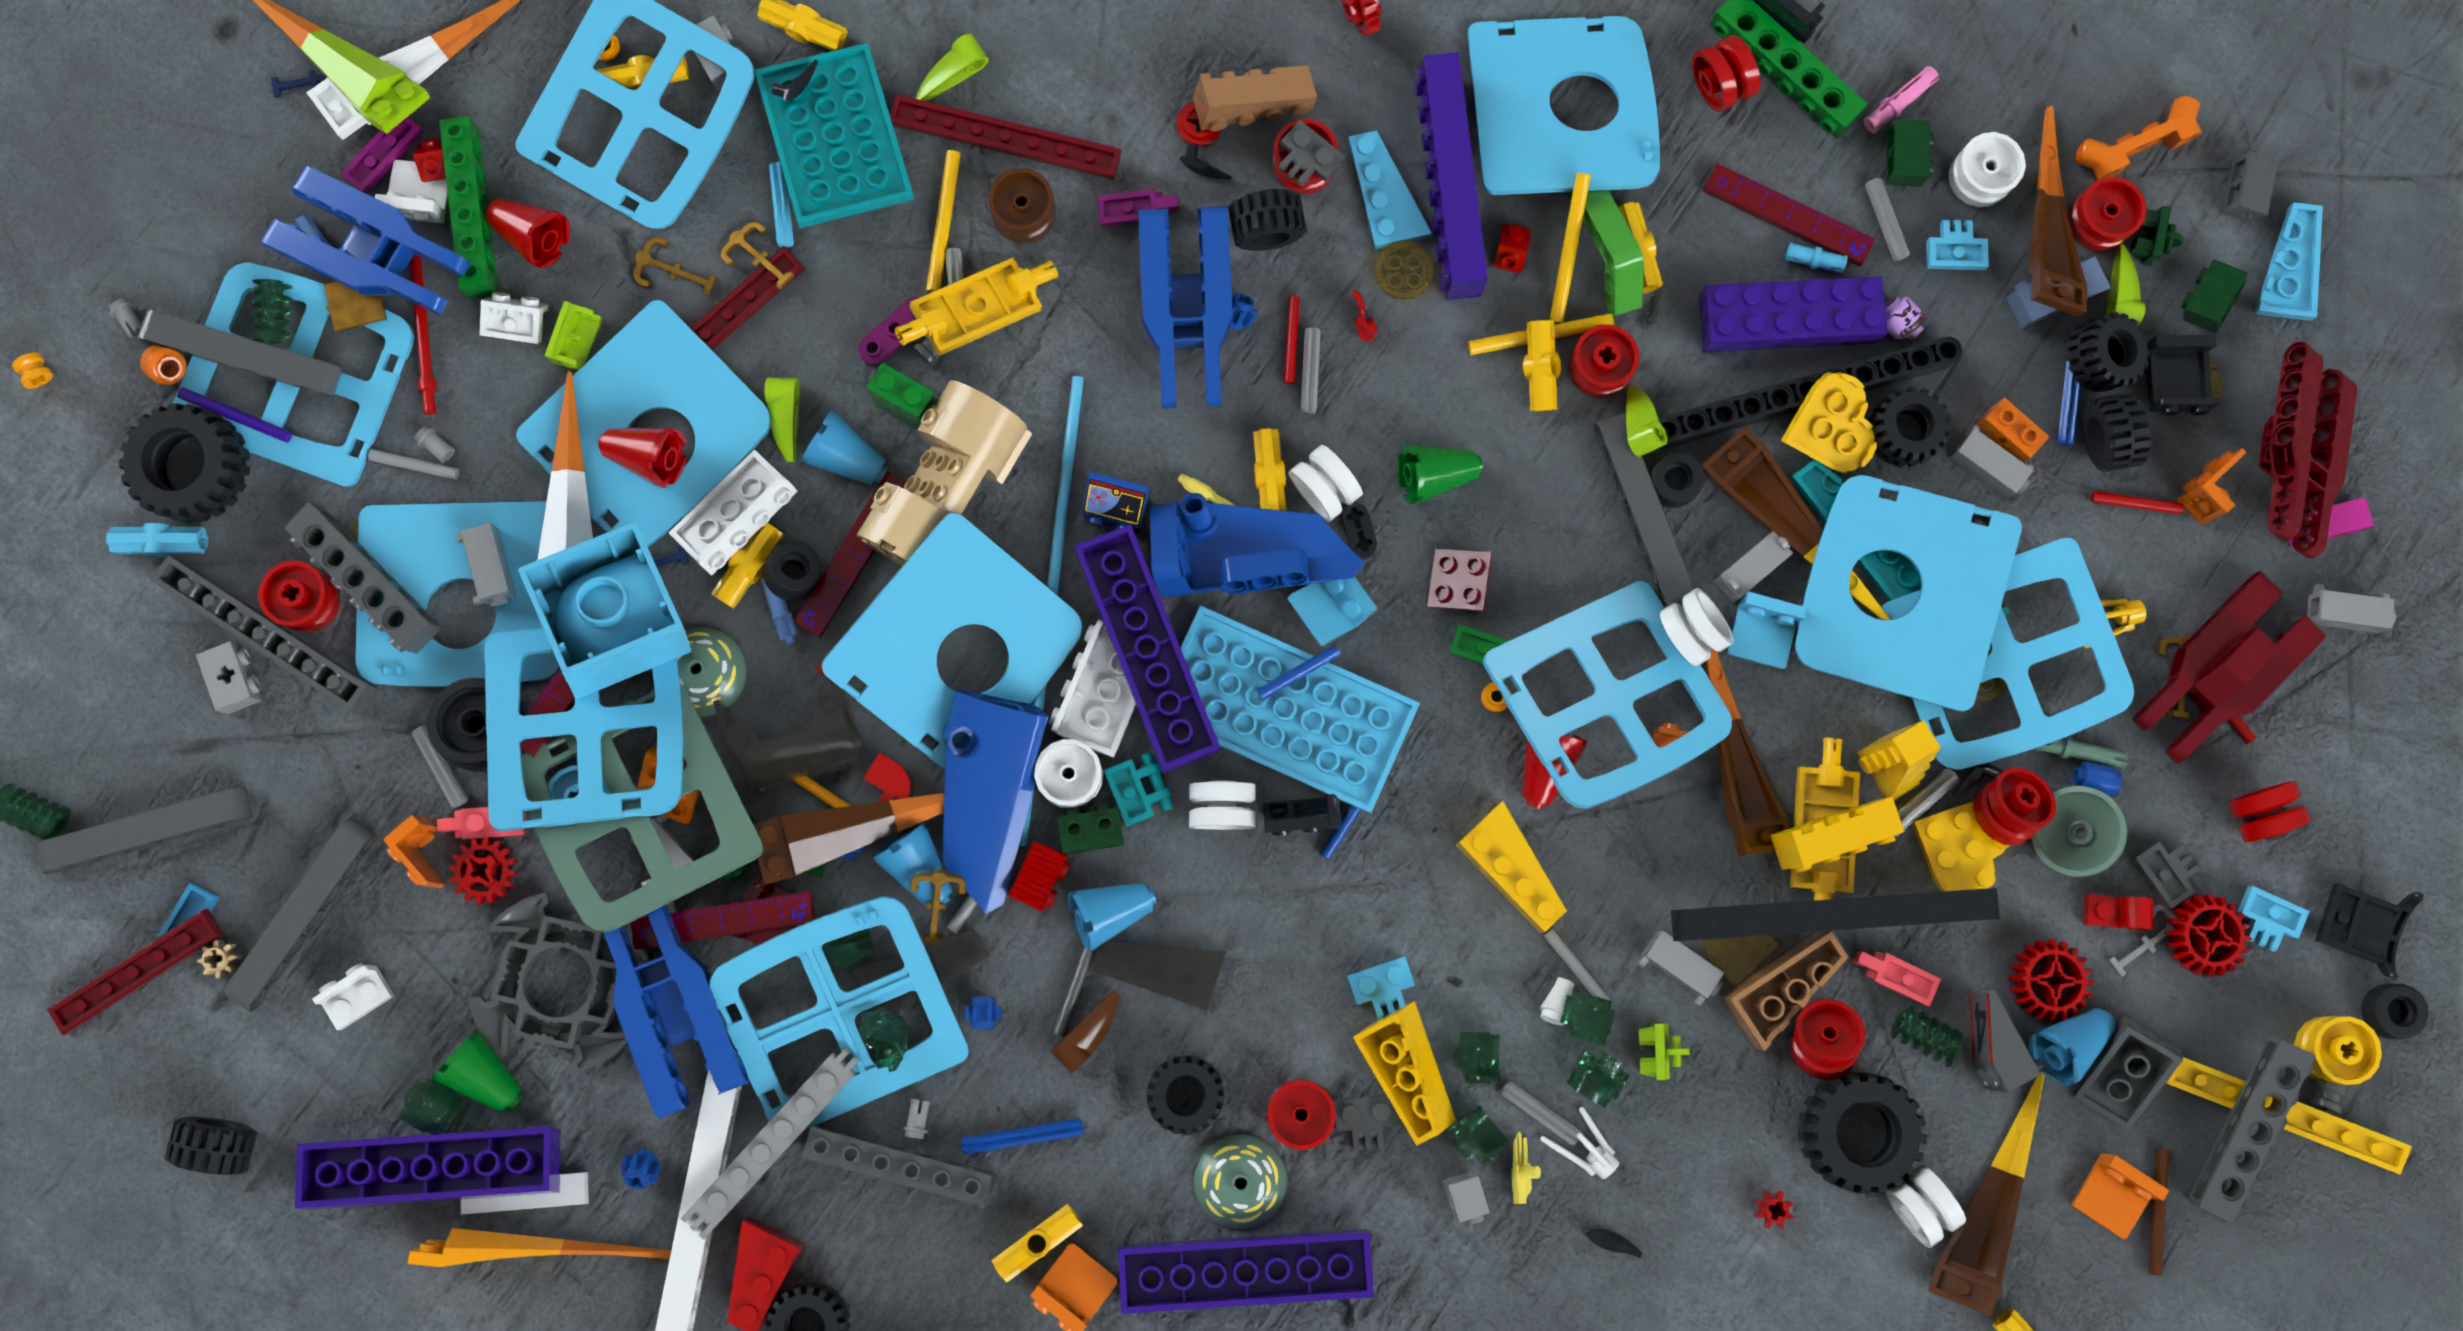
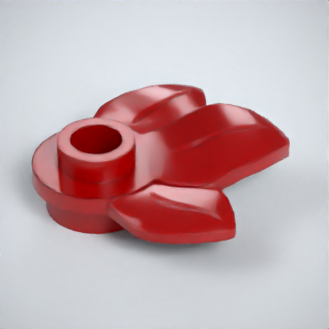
[1351,290,1378,342]

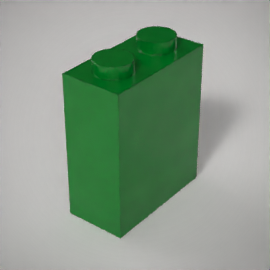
[866,363,938,430]

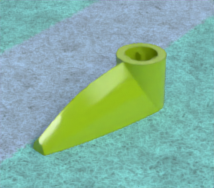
[915,34,989,101]
[2105,244,2146,326]
[765,377,800,463]
[1626,385,1668,457]

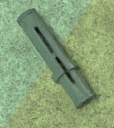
[2033,736,2128,770]

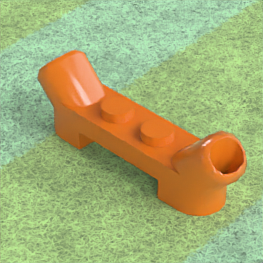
[2075,96,2203,180]

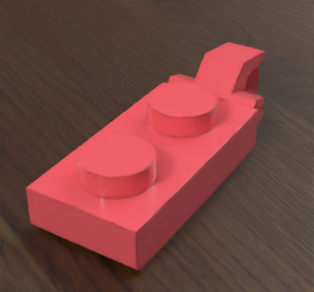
[437,807,526,840]
[1852,951,1942,1007]

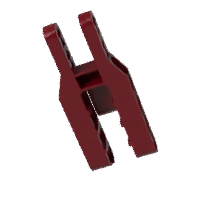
[2258,341,2357,558]
[2132,571,2326,764]

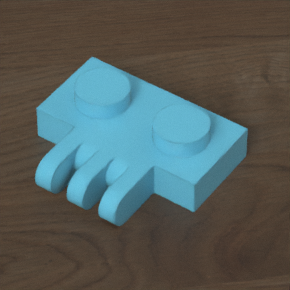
[1926,220,1989,270]
[2237,886,2310,952]
[1347,956,1415,1020]

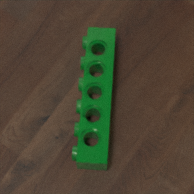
[1710,0,1868,138]
[439,116,499,300]

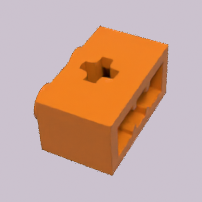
[1976,397,2050,463]

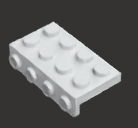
[669,449,798,576]
[1049,620,1136,758]

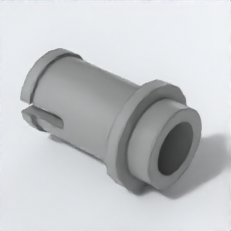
[109,299,142,338]
[415,426,455,463]
[903,1099,930,1139]

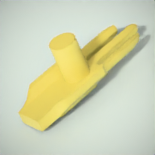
[1178,473,1236,512]
[1511,1132,1541,1204]

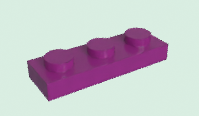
[340,117,424,194]

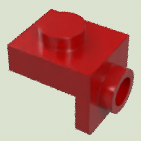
[413,137,446,183]
[1493,223,1532,273]

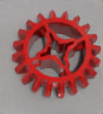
[2164,894,2252,977]
[2007,939,2094,1022]

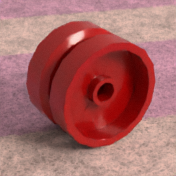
[1692,35,1761,112]
[1272,119,1338,194]
[2068,176,2147,252]
[1568,324,1639,398]
[258,560,341,633]
[1973,767,2056,846]
[2228,780,2312,843]
[1790,999,1866,1080]
[1266,1079,1336,1150]

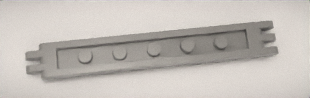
[681,1047,860,1240]

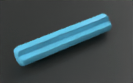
[769,162,794,248]

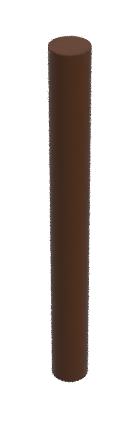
[2149,1148,2169,1276]

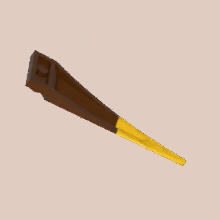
[1702,426,1890,620]
[1928,1071,2045,1317]

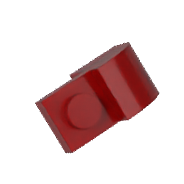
[864,752,914,802]

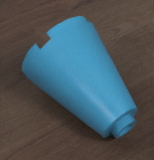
[801,410,888,486]
[873,822,952,907]
[1067,883,1156,951]
[2028,1008,2116,1086]

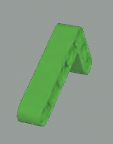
[1567,190,1644,317]

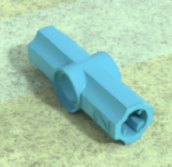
[106,523,209,558]

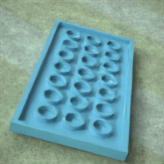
[1181,606,1420,814]

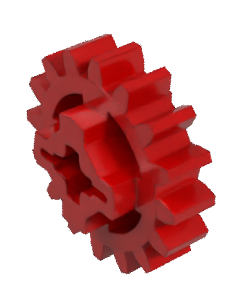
[1340,0,1381,37]
[448,837,519,904]

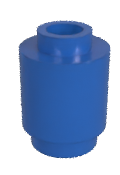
[2072,762,2122,796]

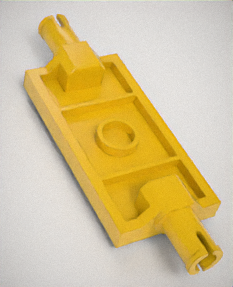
[895,258,1058,356]
[1790,738,1860,900]

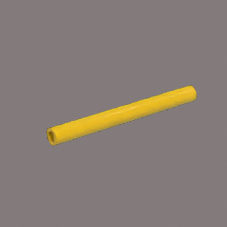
[926,150,961,293]
[1549,172,1591,322]
[1468,313,1614,356]

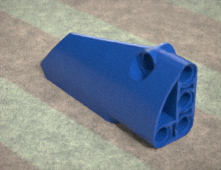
[1150,493,1364,598]
[942,690,1048,914]

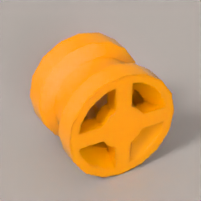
[12,352,53,389]

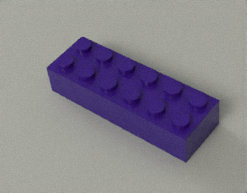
[1698,276,1888,352]

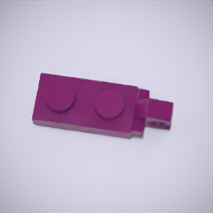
[1097,189,1180,228]

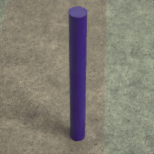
[177,387,292,443]

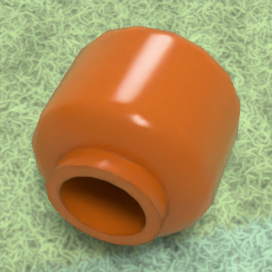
[140,344,187,385]

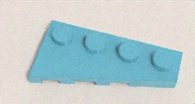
[1348,131,1432,249]
[2254,202,2323,321]

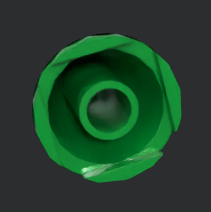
[1397,444,1483,504]
[432,1029,523,1113]

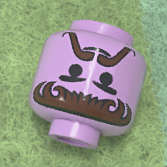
[1885,296,1925,340]

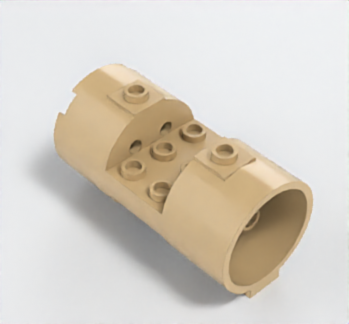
[856,380,1032,566]

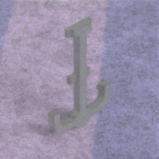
[2109,905,2191,977]

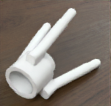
[1540,1107,1619,1179]

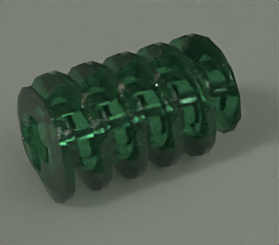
[252,279,293,344]
[0,783,71,840]
[1890,1006,1963,1067]

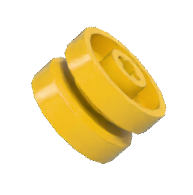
[2294,1016,2382,1085]

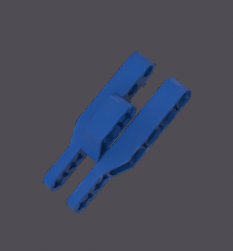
[260,165,471,315]
[1138,206,1233,409]
[603,904,749,1119]

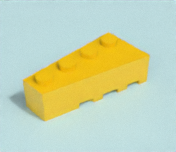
[1770,797,1904,873]
[1456,801,1567,933]

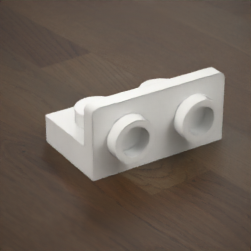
[480,292,549,344]
[312,963,394,1030]

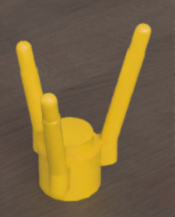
[2084,598,2146,649]

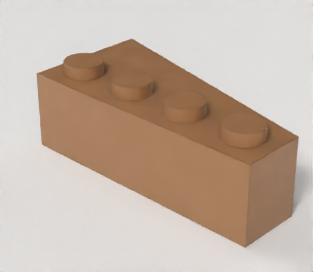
[1193,65,1317,131]
[1721,931,1849,1051]

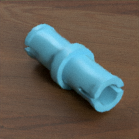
[1784,242,1848,274]

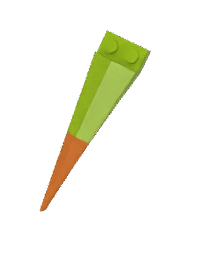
[251,0,430,134]

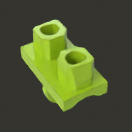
[1639,1023,1690,1080]

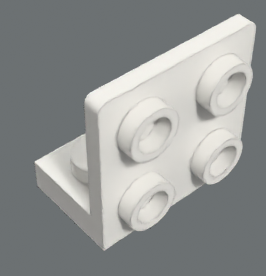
[375,160,448,224]

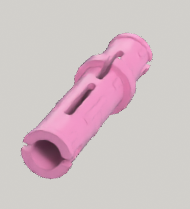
[1863,66,1939,133]

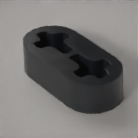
[1341,503,1377,560]

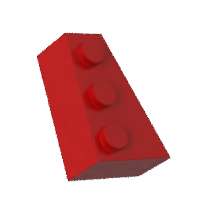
[727,1217,805,1331]

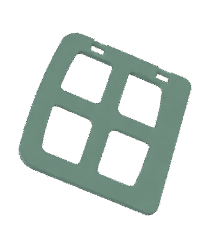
[522,683,764,933]

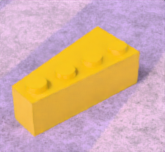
[1857,720,1941,801]
[1353,1001,1456,1146]

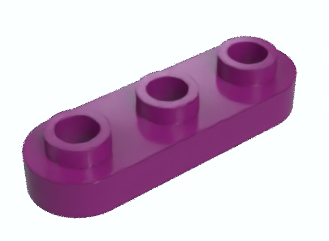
[858,296,921,367]

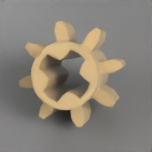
[197,940,242,979]

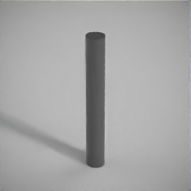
[1053,946,1095,1037]

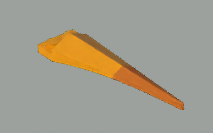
[408,1228,671,1267]

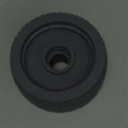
[427,677,525,772]

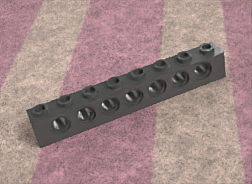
[150,555,380,715]

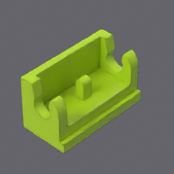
[544,301,603,371]

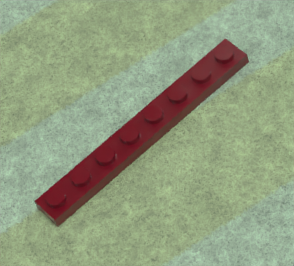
[890,94,1122,180]

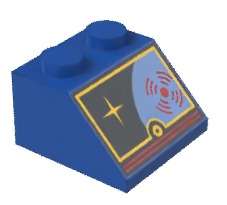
[1082,472,1150,534]

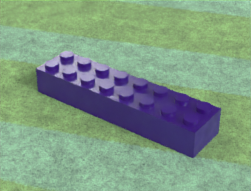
[1414,52,1488,300]
[1074,524,1221,775]
[295,1127,561,1210]
[1118,1229,1374,1314]

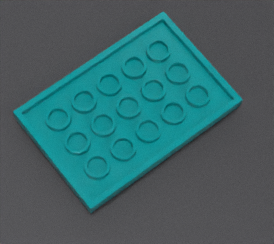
[754,43,914,229]

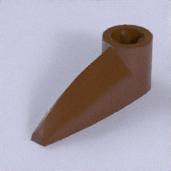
[1050,990,1119,1074]

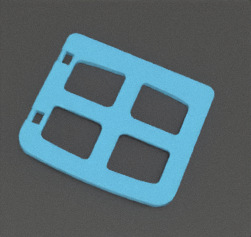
[515,0,755,230]
[172,262,414,487]
[1880,538,2134,770]
[1483,581,1732,809]
[484,628,684,832]
[709,896,969,1130]

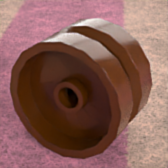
[988,168,1056,243]

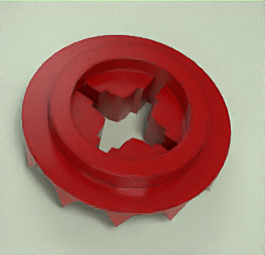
[1177,101,1221,146]

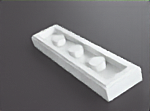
[460,1172,589,1214]

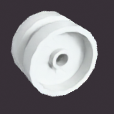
[1948,132,2026,208]
[1288,444,1363,522]
[1660,588,1734,666]
[1034,739,1103,809]
[1189,780,1256,830]
[1886,1165,1966,1248]

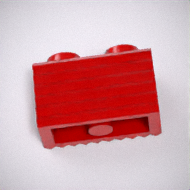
[1008,841,1071,912]

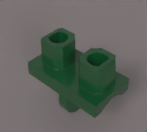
[2129,206,2183,266]

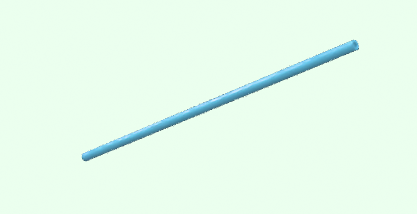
[1019,376,1084,847]

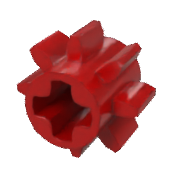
[1754,1190,1794,1229]

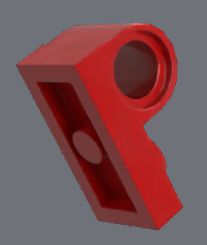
[2083,894,2154,931]

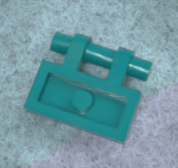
[1104,752,1174,827]

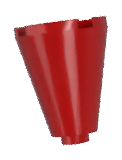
[485,198,571,268]
[598,428,687,488]
[1522,734,1588,809]

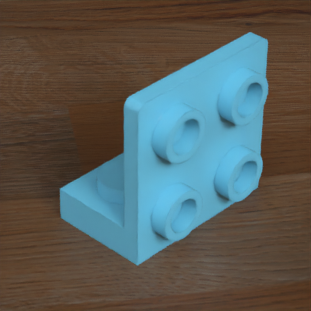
[1288,577,1378,646]
[1727,591,1807,670]

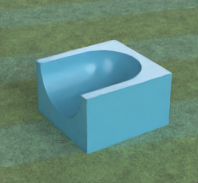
[517,521,692,700]

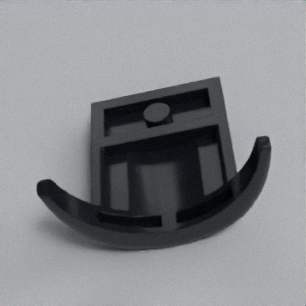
[1263,794,1341,836]
[2315,884,2424,980]

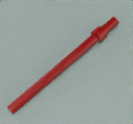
[409,254,437,415]

